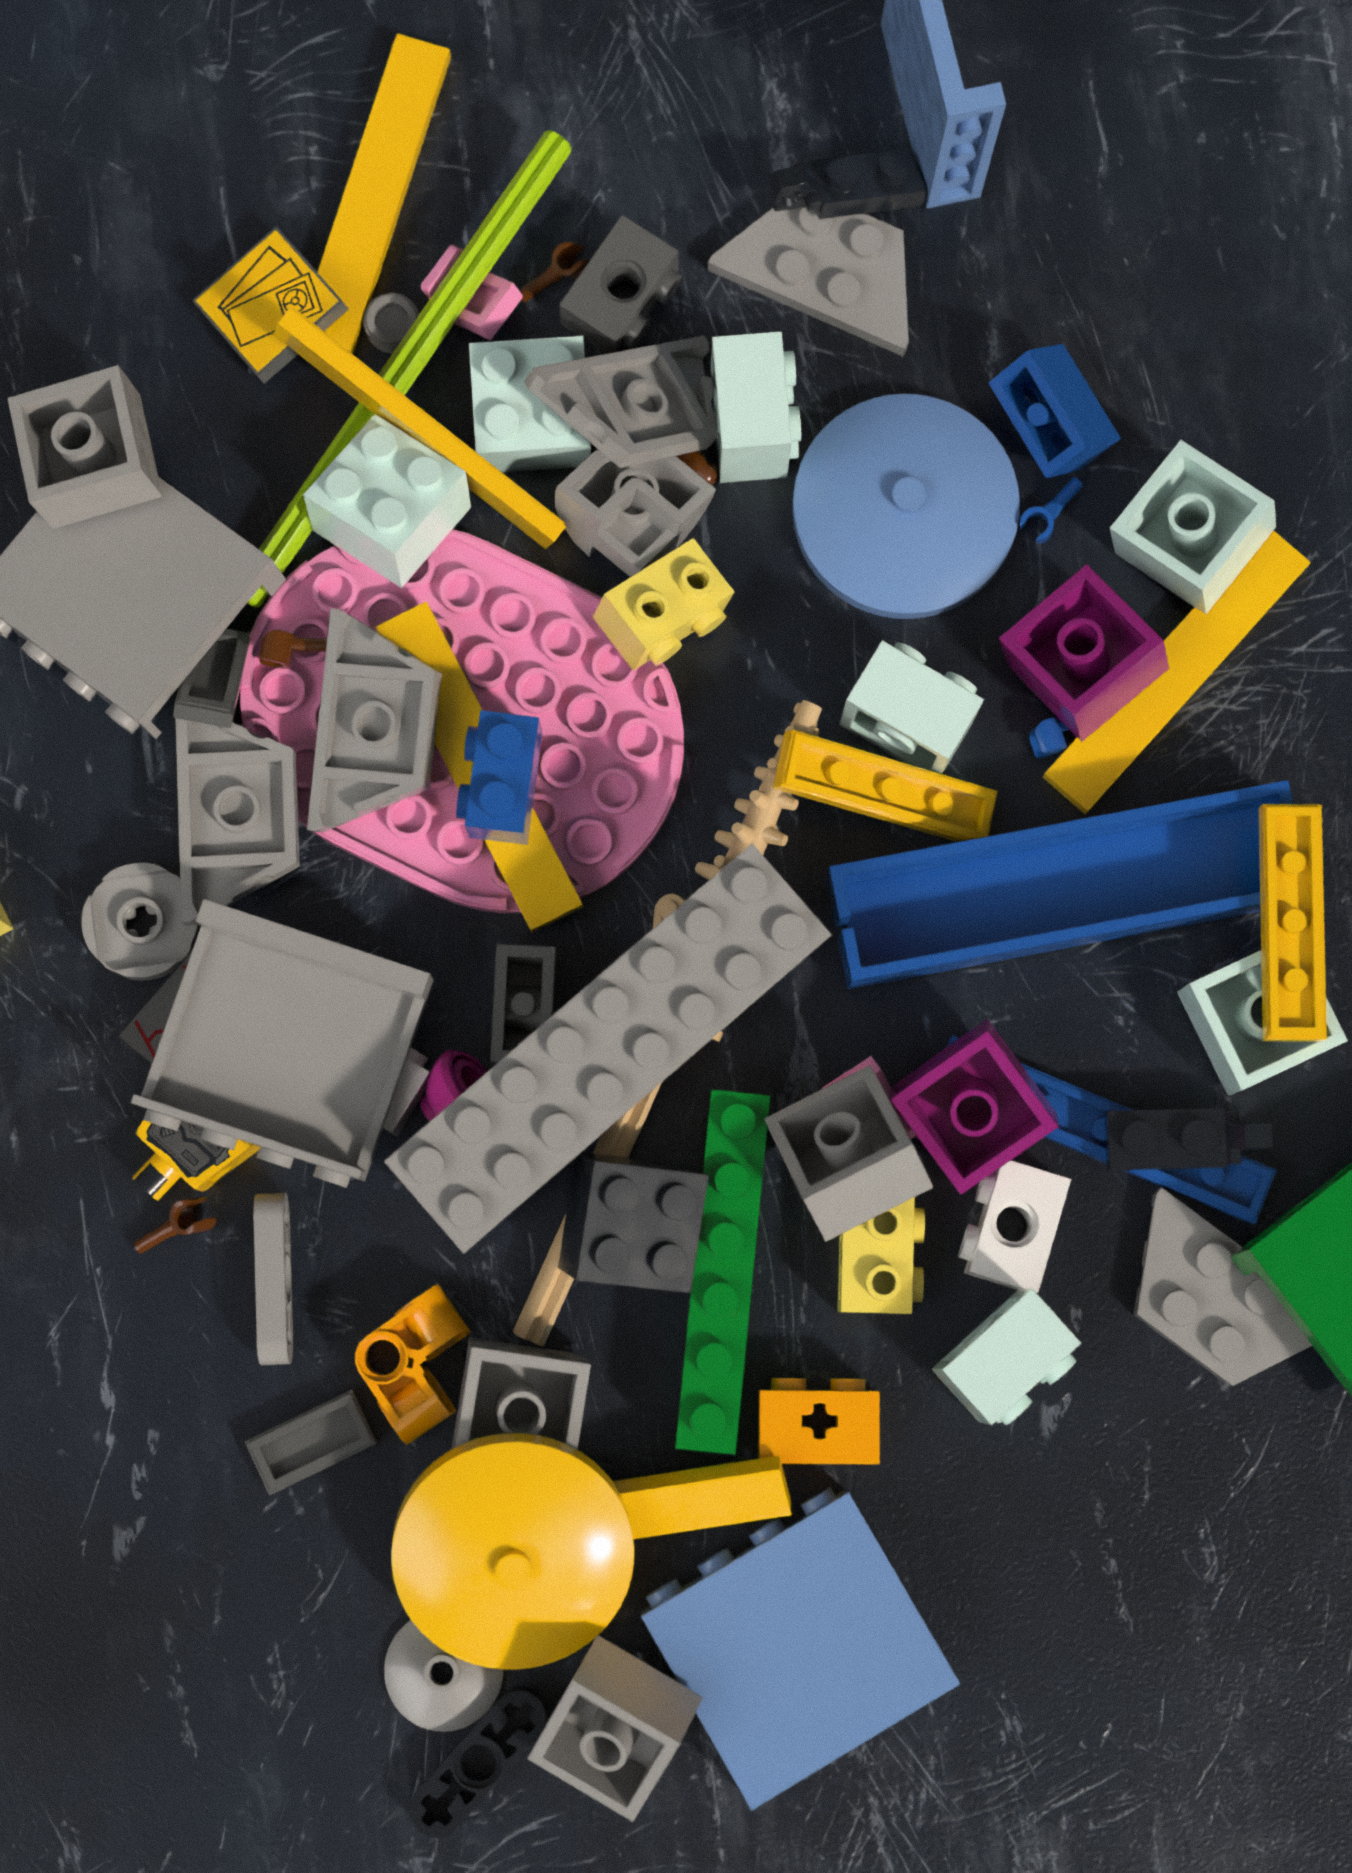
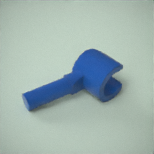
[1020,477,1083,544]
[1029,717,1069,759]

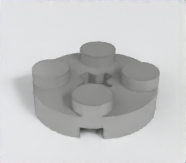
[81,863,201,981]

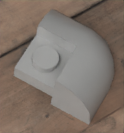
[555,449,716,577]

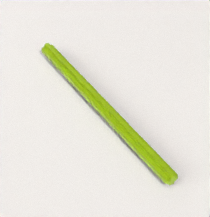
[247,130,571,608]

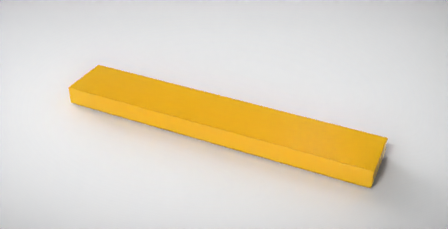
[317,34,451,354]
[274,307,566,549]
[1043,531,1311,814]
[376,601,583,933]

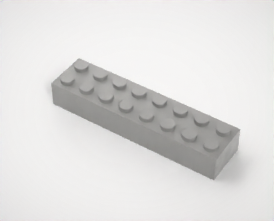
[384,843,831,1254]

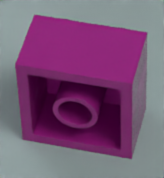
[999,564,1169,742]
[890,1019,1059,1195]

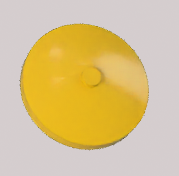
[391,1433,634,1670]

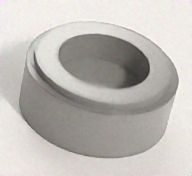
[363,293,419,353]

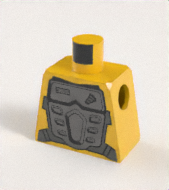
[132,1120,260,1201]

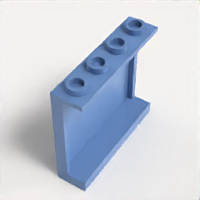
[881,0,1006,209]
[641,1487,960,1810]

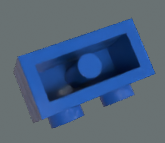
[989,344,1121,478]
[456,710,543,845]

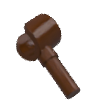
[519,242,589,302]
[259,630,327,669]
[134,1197,217,1254]

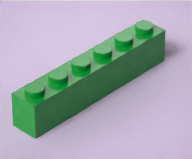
[675,1090,770,1455]

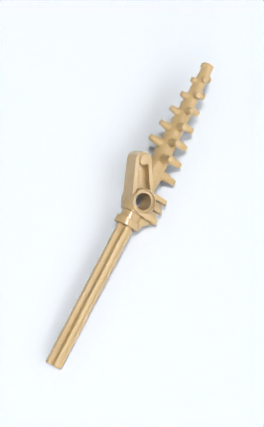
[513,700,822,1347]

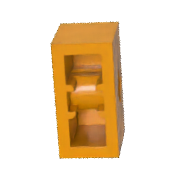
[758,1378,880,1464]

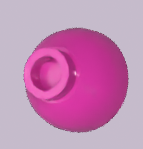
[420,1049,488,1121]

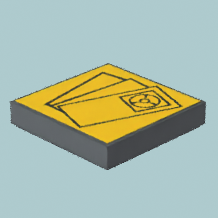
[192,226,349,384]

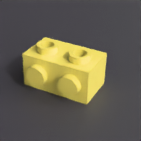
[593,538,734,671]
[837,1197,925,1314]

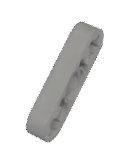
[253,1192,293,1365]

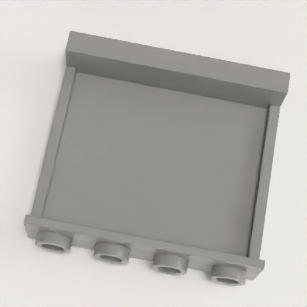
[0,477,286,739]
[131,899,434,1188]

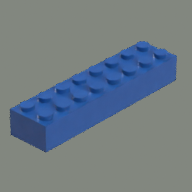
[825,780,1294,990]

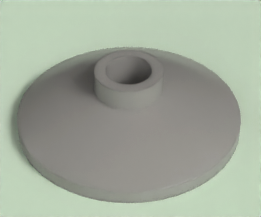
[384,1620,504,1732]

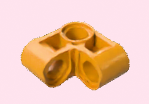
[355,1284,471,1445]

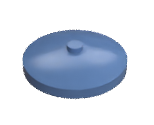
[792,394,1020,619]

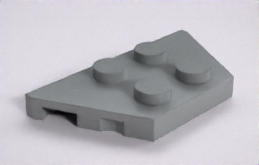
[708,207,909,356]
[524,336,718,468]
[307,608,442,833]
[176,718,300,926]
[1133,1187,1312,1386]

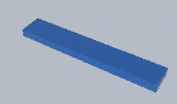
[946,1035,1277,1225]

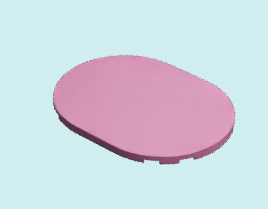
[240,529,684,913]

